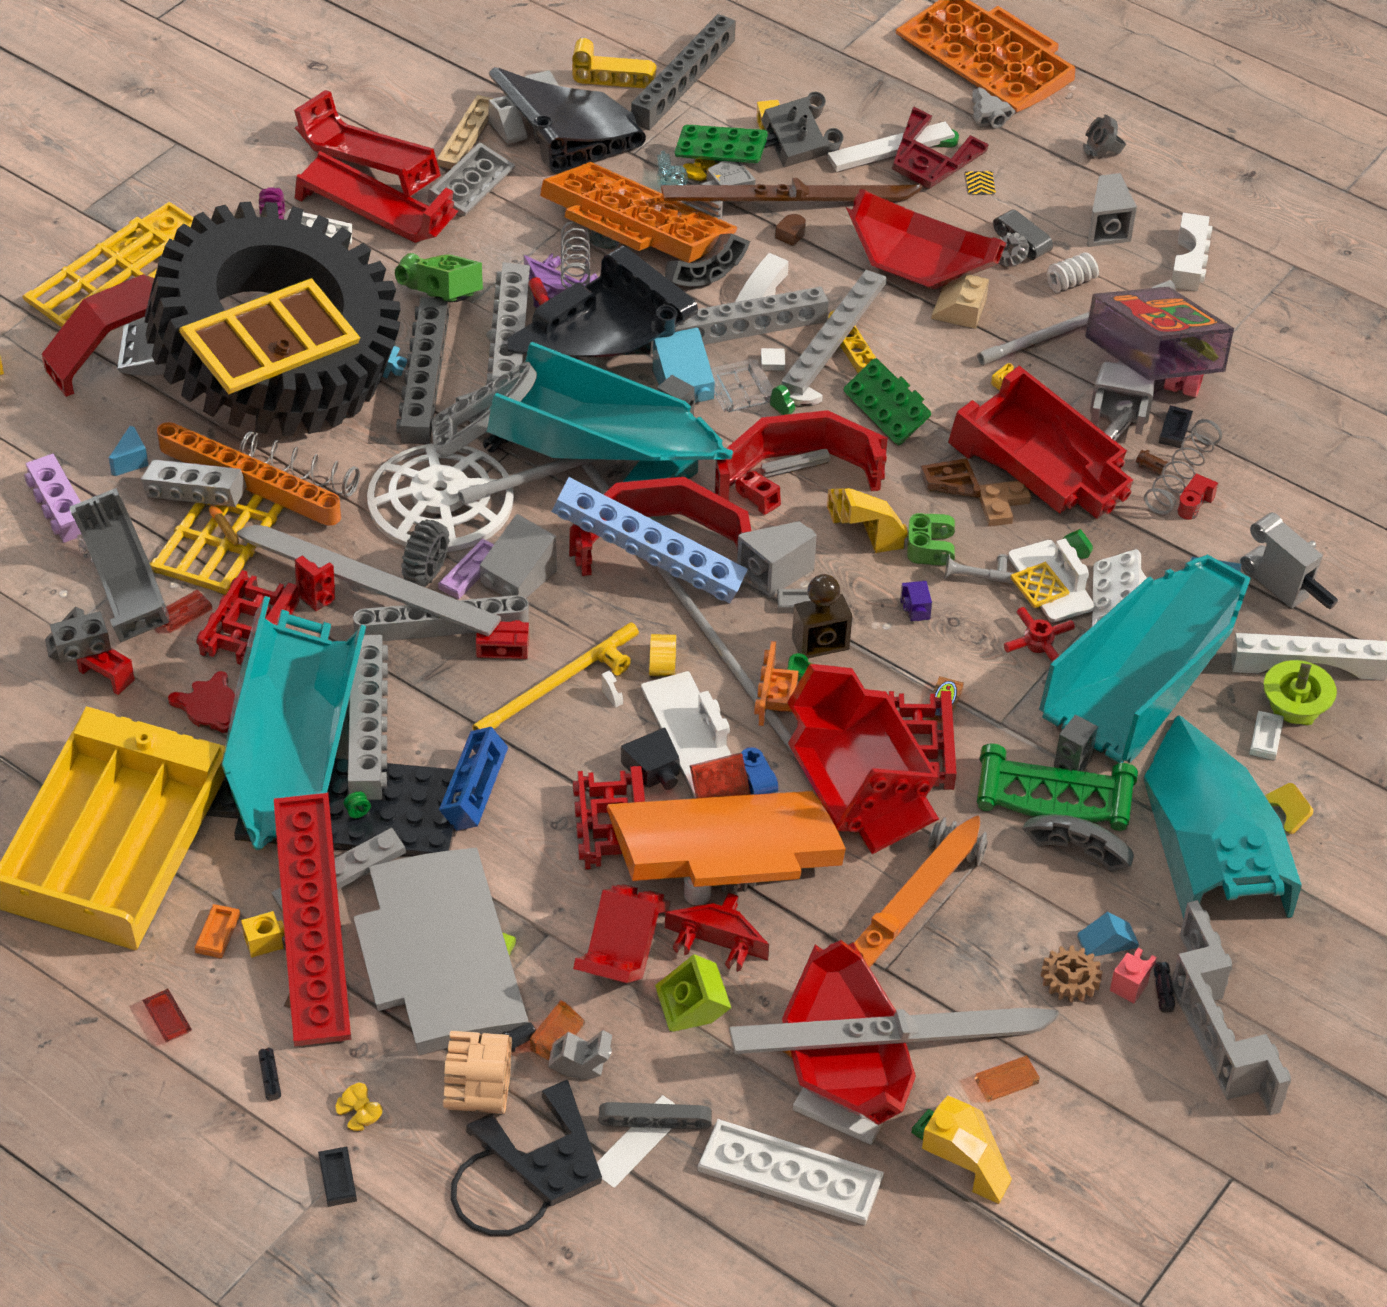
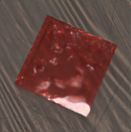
[689,753,750,798]

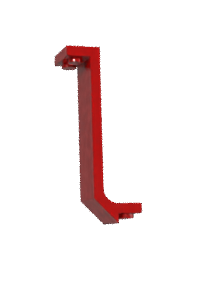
[294,90,441,197]
[294,151,458,243]

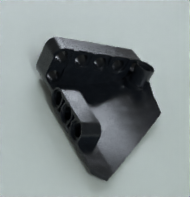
[507,245,698,358]

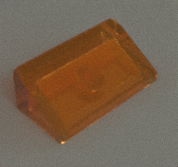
[530,1000,585,1060]

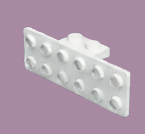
[641,671,745,799]

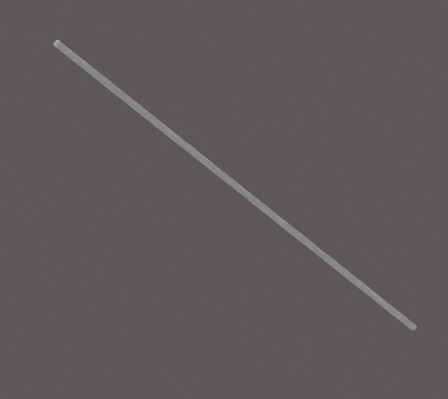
[486,330,799,763]

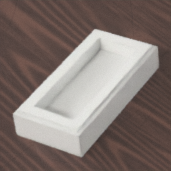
[1249,711,1284,760]

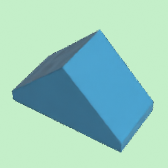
[109,426,149,476]
[1077,912,1139,957]

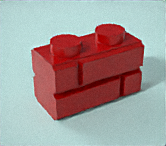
[476,620,529,659]

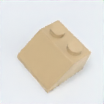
[931,274,989,329]

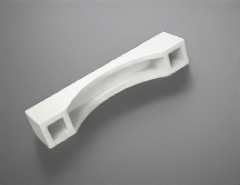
[1231,633,1387,680]

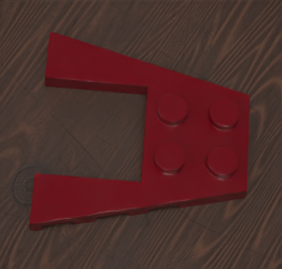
[892,107,989,189]

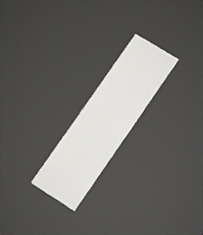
[597,1095,675,1188]

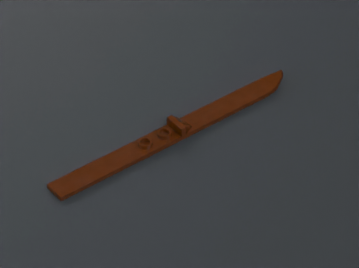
[661,178,922,201]

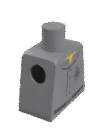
[700,161,756,203]

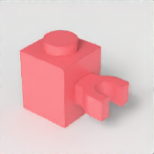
[1110,948,1157,1004]

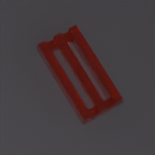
[163,589,213,633]

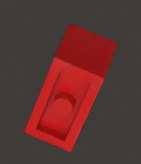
[76,648,135,695]

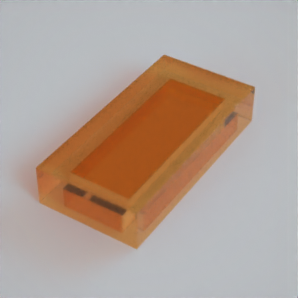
[975,1055,1040,1102]

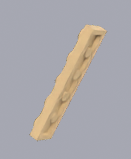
[437,95,494,169]

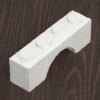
[1172,213,1213,291]

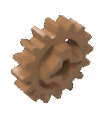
[1041,945,1103,1002]

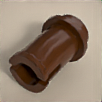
[1136,450,1168,475]

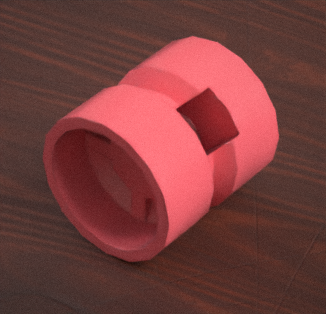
[1164,360,1205,398]

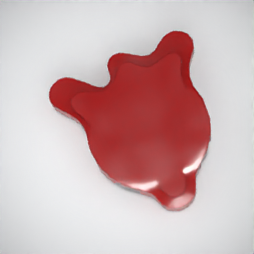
[168,671,235,733]

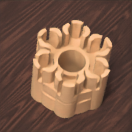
[443,1031,512,1114]

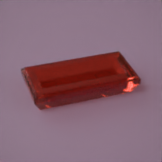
[142,989,192,1042]

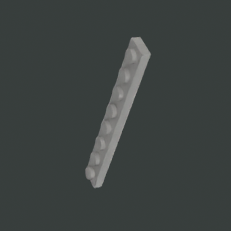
[782,270,886,395]

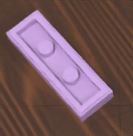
[438,539,494,600]

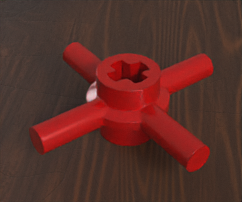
[1004,607,1075,662]

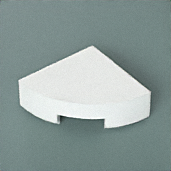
[790,387,823,406]
[602,671,623,708]

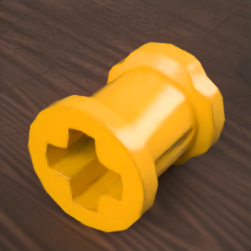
[597,642,631,676]

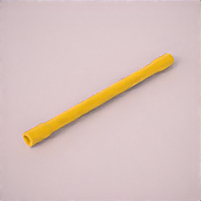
[472,622,639,731]

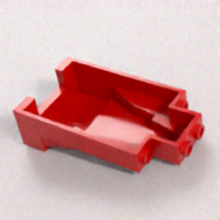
[948,365,1133,519]

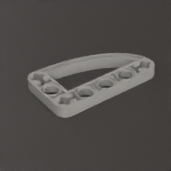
[431,362,537,457]

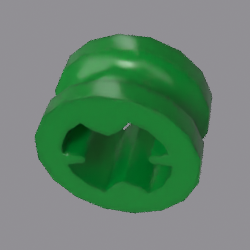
[343,791,371,818]

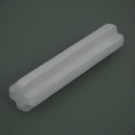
[761,449,830,477]

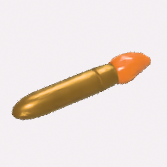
[209,505,239,546]

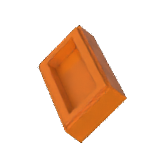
[195,904,240,959]

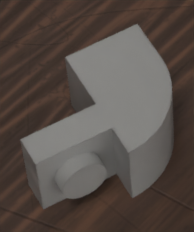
[548,1030,612,1079]

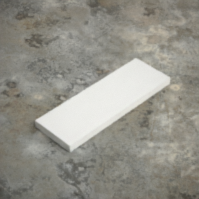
[698,1119,884,1225]

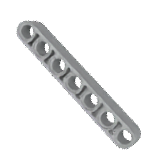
[353,595,529,641]

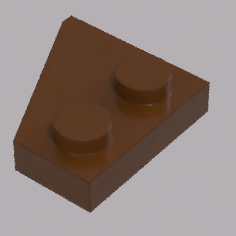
[920,458,981,498]

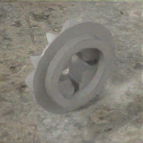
[999,232,1029,267]

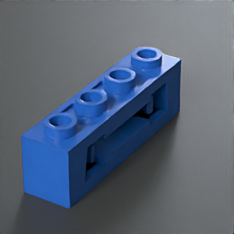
[439,727,508,831]

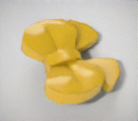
[683,159,718,181]
[335,1082,382,1132]

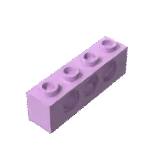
[24,454,82,543]

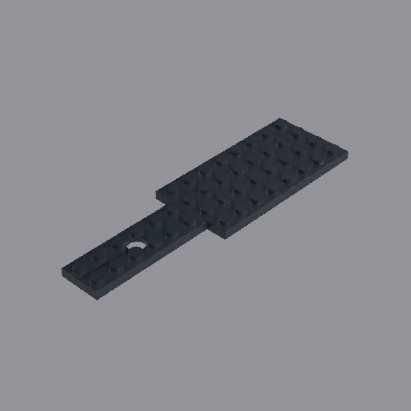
[205,758,462,857]

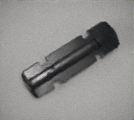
[1154,962,1175,1013]
[258,1047,281,1101]

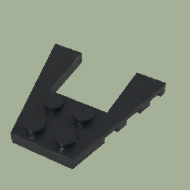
[466,1079,602,1207]

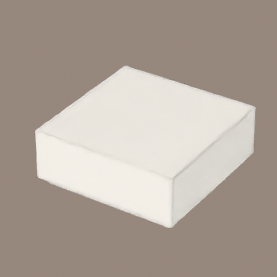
[761,348,785,371]

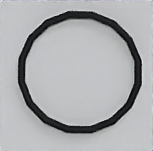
[451,1150,548,1236]

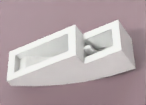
[735,253,789,302]

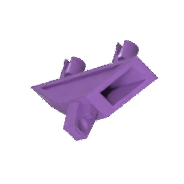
[524,253,598,308]

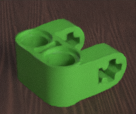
[907,513,955,565]

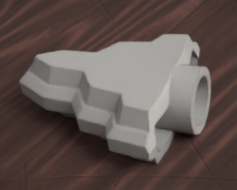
[972,87,1015,128]

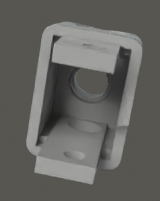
[1090,359,1155,435]

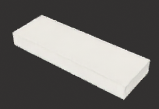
[793,1088,884,1145]

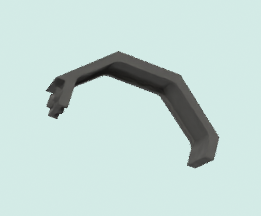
[69,488,169,643]

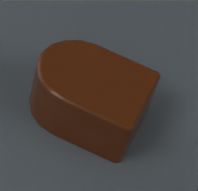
[775,214,806,246]

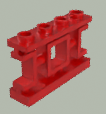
[196,570,299,665]
[888,691,957,790]
[573,766,645,870]

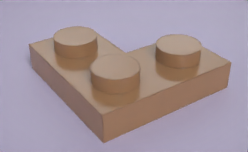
[979,481,1031,526]

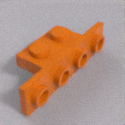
[754,641,799,726]

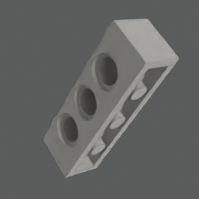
[141,460,247,507]

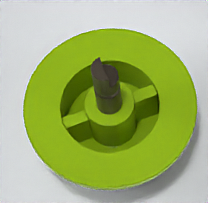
[1263,660,1337,725]

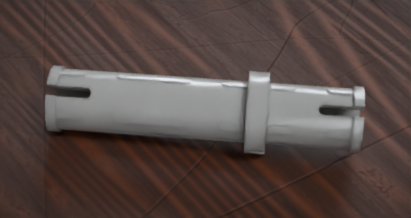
[1104,407,1137,441]

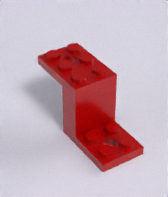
[573,884,671,983]

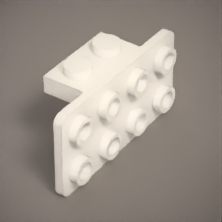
[1008,539,1095,622]
[1092,549,1146,626]

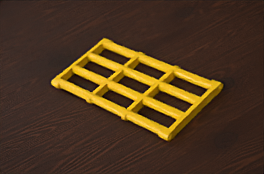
[22,217,169,328]
[150,494,284,595]

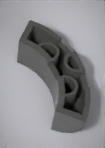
[665,233,751,286]
[1022,814,1134,872]

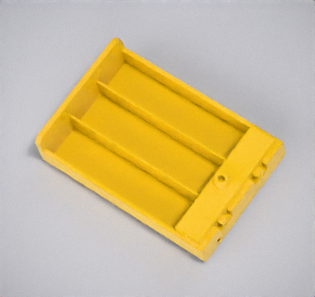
[0,706,226,950]

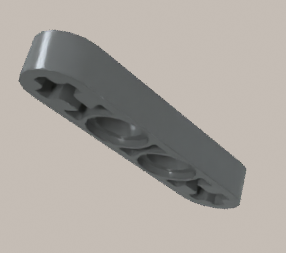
[598,1102,712,1130]

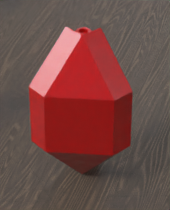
[846,189,1006,290]
[782,940,916,1125]

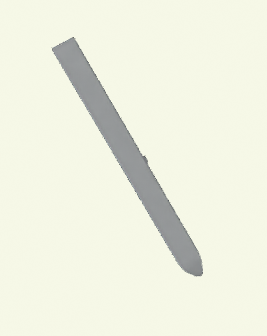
[236,525,501,637]
[729,1008,1059,1054]

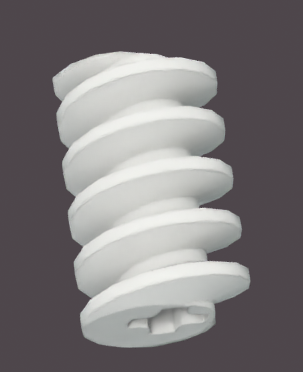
[1047,252,1099,293]

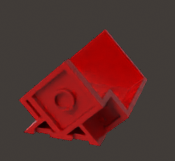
[787,663,939,855]

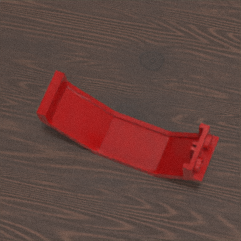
[41,274,154,397]
[714,410,888,501]
[569,477,752,576]

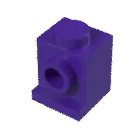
[900,581,932,621]

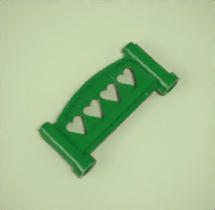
[976,743,1138,831]

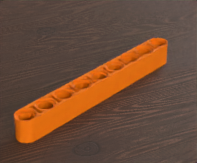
[157,422,341,526]

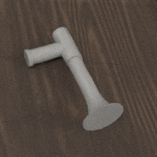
[944,554,1014,584]

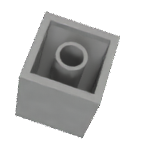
[1087,173,1137,247]
[480,514,557,598]
[737,521,817,598]

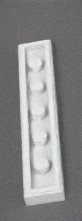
[828,122,955,172]

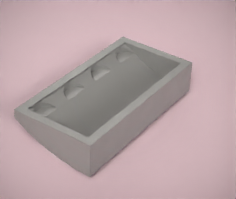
[117,317,166,376]

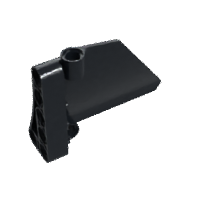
[489,67,646,173]

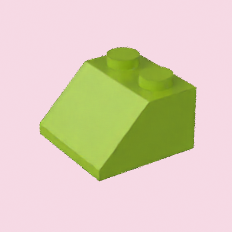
[655,954,731,1032]

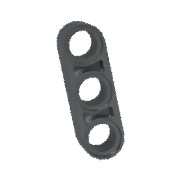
[993,209,1053,260]

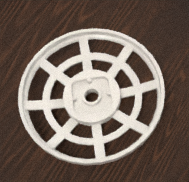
[367,444,514,552]

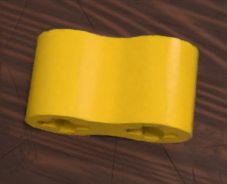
[649,634,676,677]

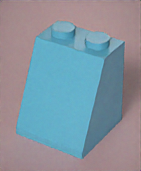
[652,327,715,403]

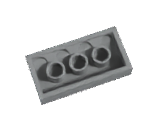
[427,142,515,216]

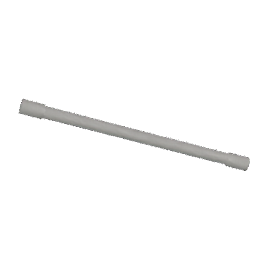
[977,280,1176,365]
[458,458,600,504]

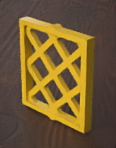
[1010,561,1070,608]

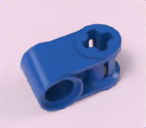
[739,747,778,795]

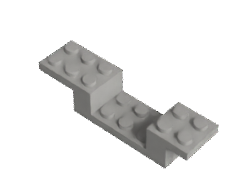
[1172,900,1291,1115]

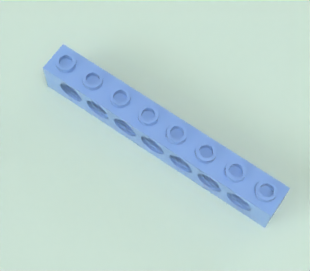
[551,477,748,603]

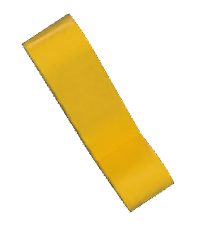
[572,38,657,88]

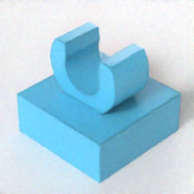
[382,346,407,378]

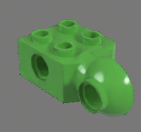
[394,253,483,301]

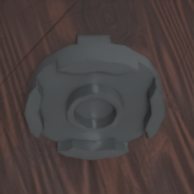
[1083,114,1127,158]

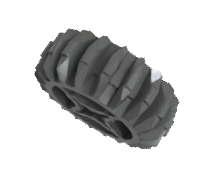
[401,519,450,587]

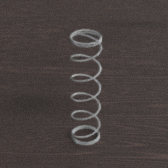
[561,221,590,289]
[1144,419,1222,515]
[239,431,360,497]

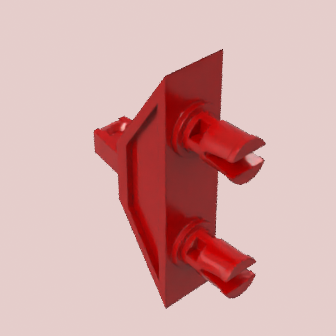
[664,893,769,972]

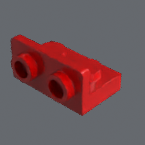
[294,555,335,611]

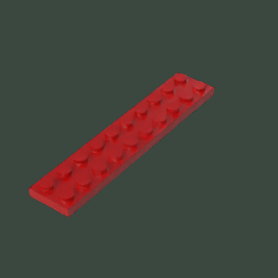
[274,793,352,1047]

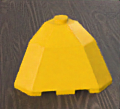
[827,488,908,553]
[922,1095,1012,1204]

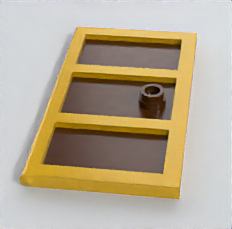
[179,279,360,394]

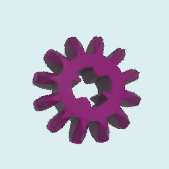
[258,187,286,219]

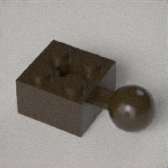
[792,574,852,659]

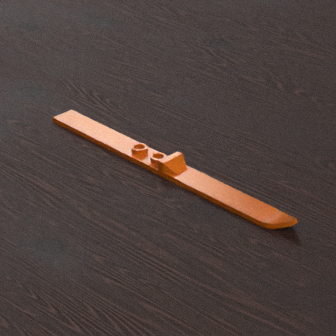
[783,815,980,1058]

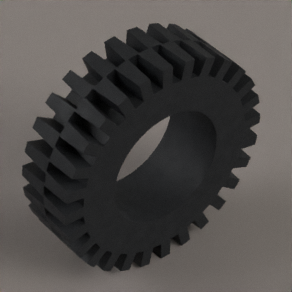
[144,201,401,436]

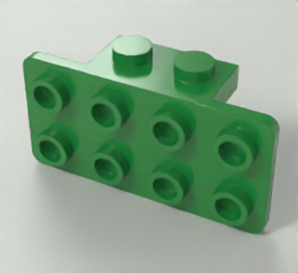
[674,124,768,163]
[843,358,931,445]

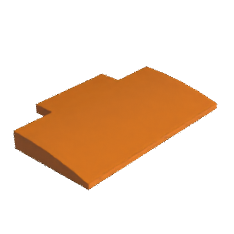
[896,0,1075,112]
[540,162,737,263]
[607,791,846,887]

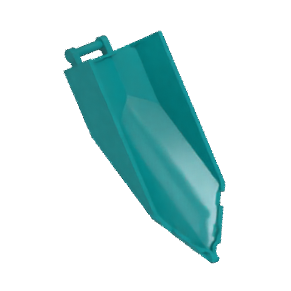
[486,342,733,461]
[222,596,366,850]
[1143,715,1302,920]

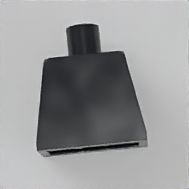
[621,727,680,790]

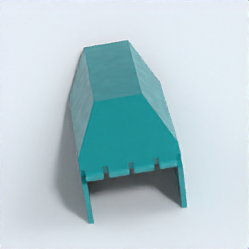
[1039,554,1251,763]

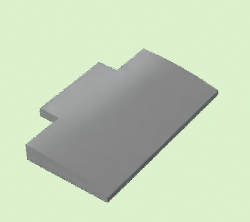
[353,848,529,1056]

